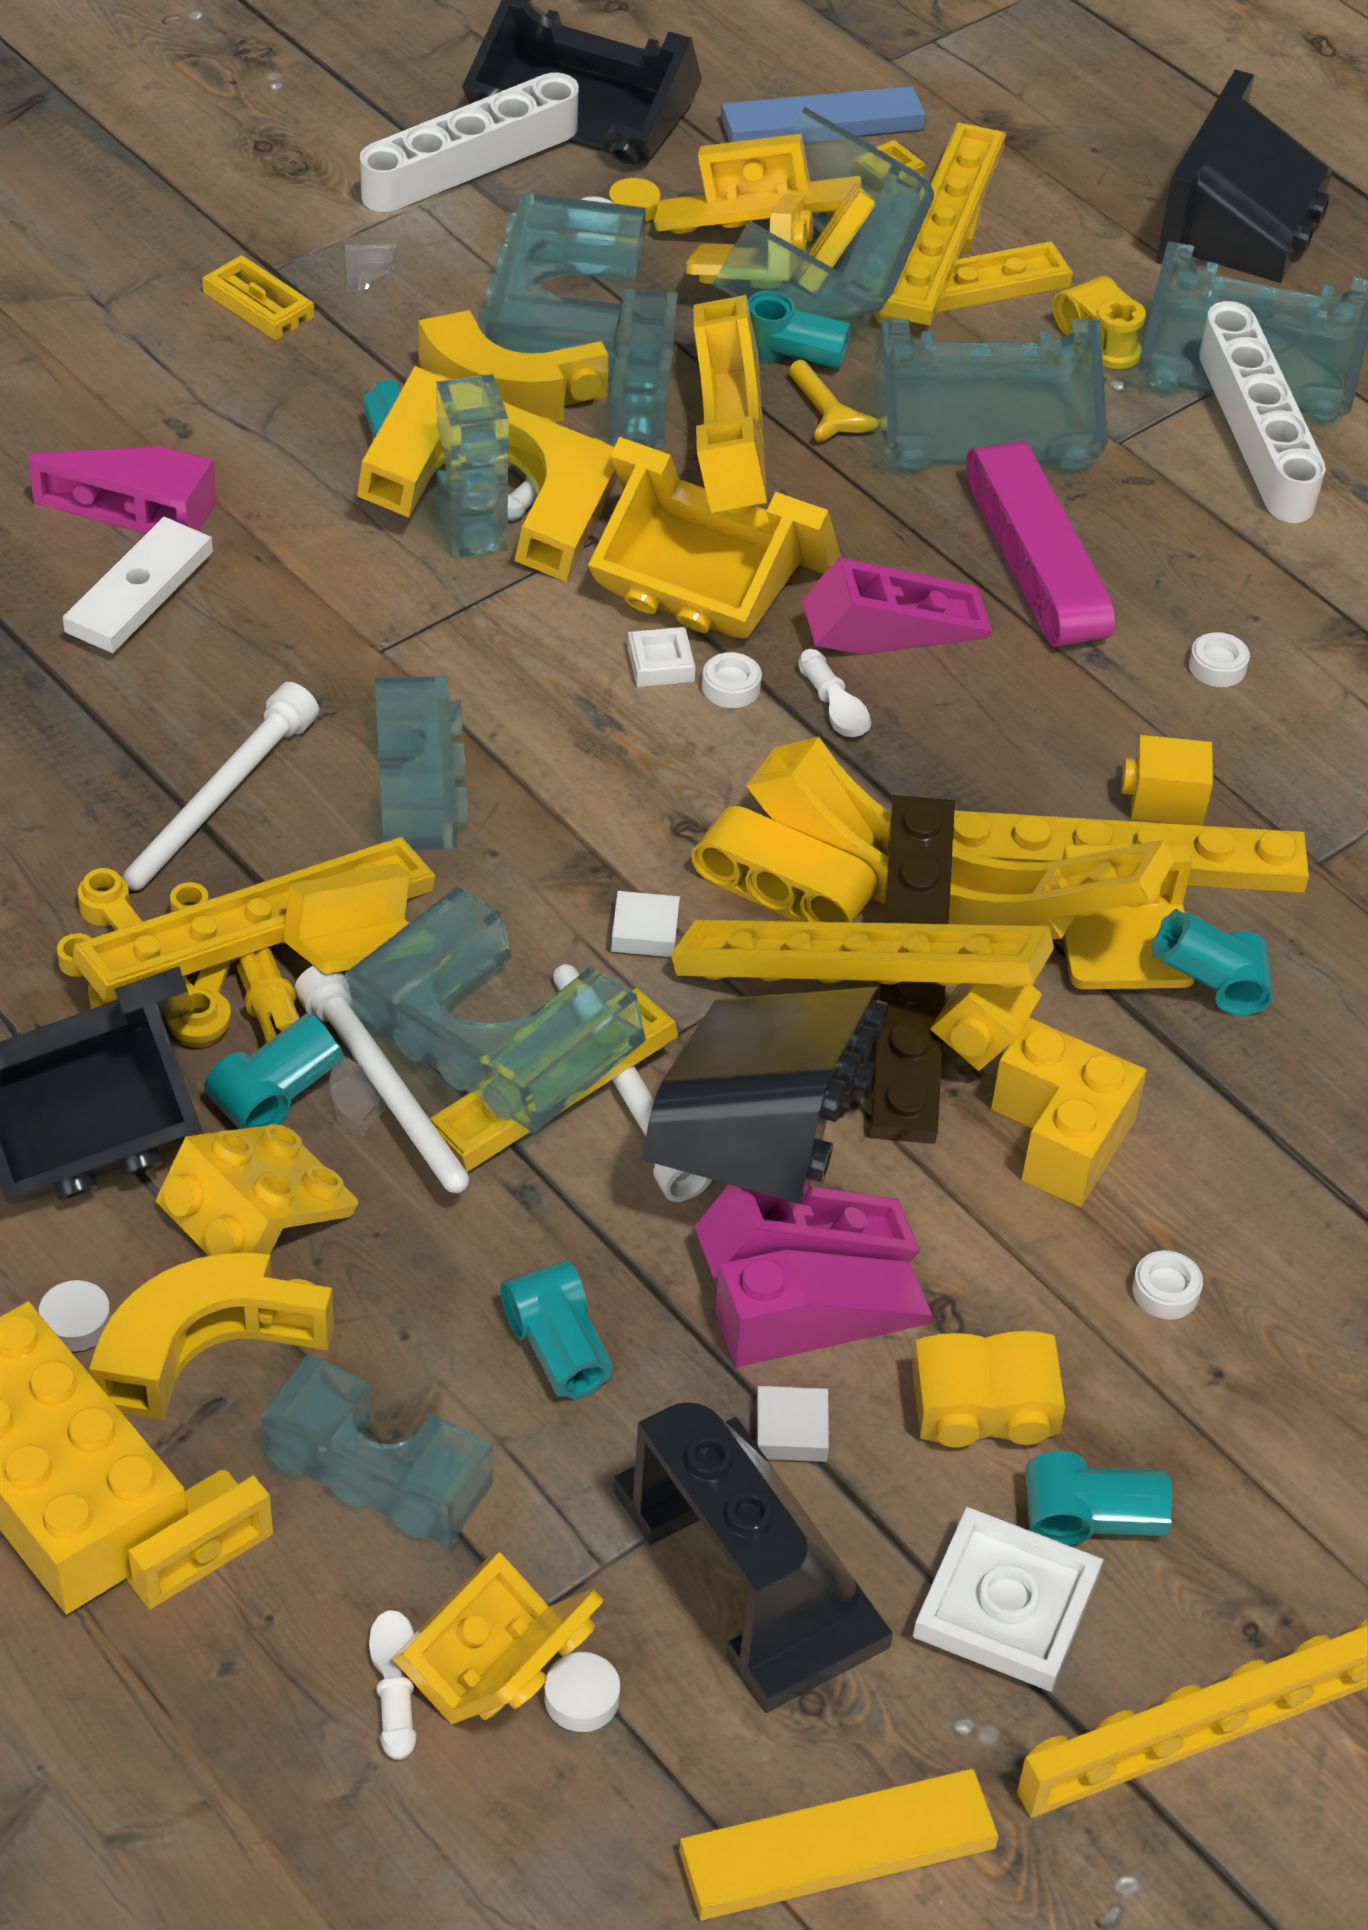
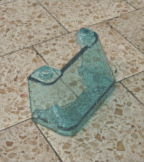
[1139,241,1368,422]
[872,320,1108,470]

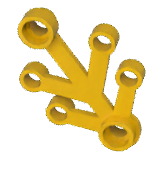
[57,868,239,1048]

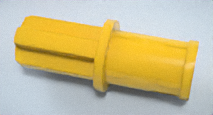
[237,948,299,1043]

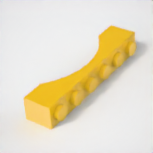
[693,295,767,513]

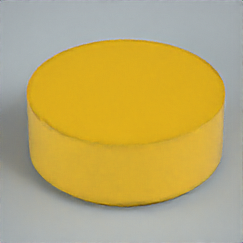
[609,178,660,224]

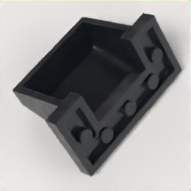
[1156,69,1331,283]
[0,966,203,1204]
[613,1402,893,1713]

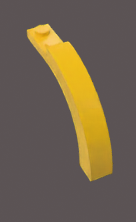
[746,737,1176,940]

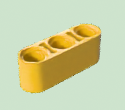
[691,806,878,923]

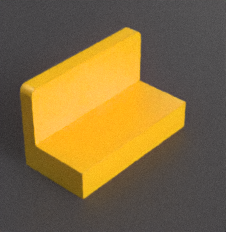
[283,864,431,974]
[126,1470,273,1610]

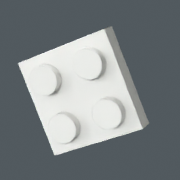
[913,1507,1103,1692]

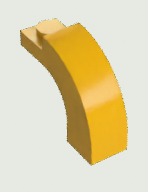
[418,310,609,423]
[89,1253,334,1421]

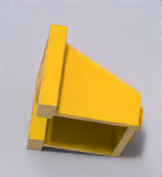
[588,437,841,639]

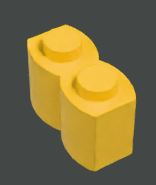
[912,1331,1065,1447]

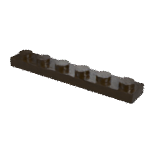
[870,795,955,1144]

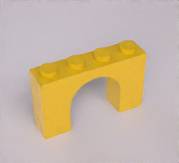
[357,366,617,582]

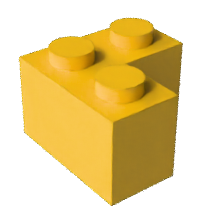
[991,1017,1147,1208]

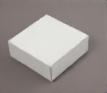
[627,627,695,687]
[611,891,680,957]
[756,1386,829,1462]

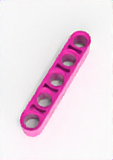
[966,440,1115,647]

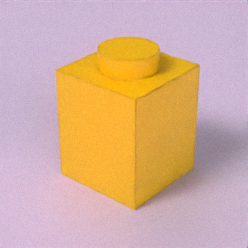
[1121,735,1213,826]
[930,983,1042,1071]

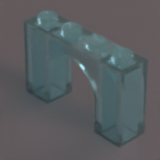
[477,192,646,380]
[345,886,646,1133]

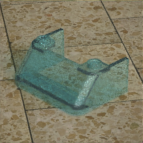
[712,107,934,320]

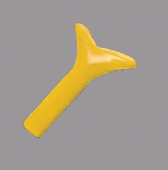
[788,360,879,442]

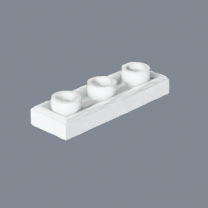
[63,517,213,653]

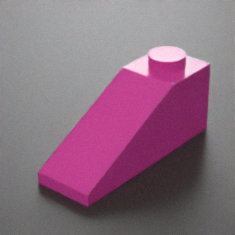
[28,446,217,534]
[802,557,992,655]
[694,1184,920,1281]
[715,1250,932,1368]

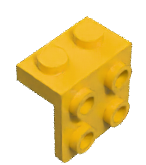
[686,194,813,286]
[1062,844,1195,989]
[155,1124,359,1256]
[392,1552,604,1725]

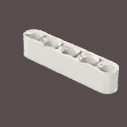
[360,73,578,212]
[1199,301,1326,523]

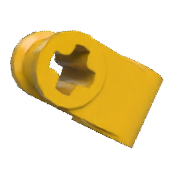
[1053,275,1146,370]

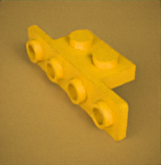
[654,133,862,234]

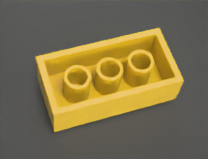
[0,1301,188,1615]

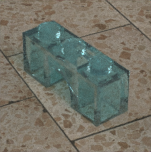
[609,288,678,448]
[436,374,509,558]
[375,676,469,850]
[261,1353,493,1547]

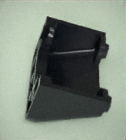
[462,0,702,164]

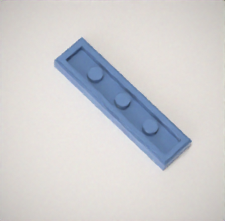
[720,86,926,142]

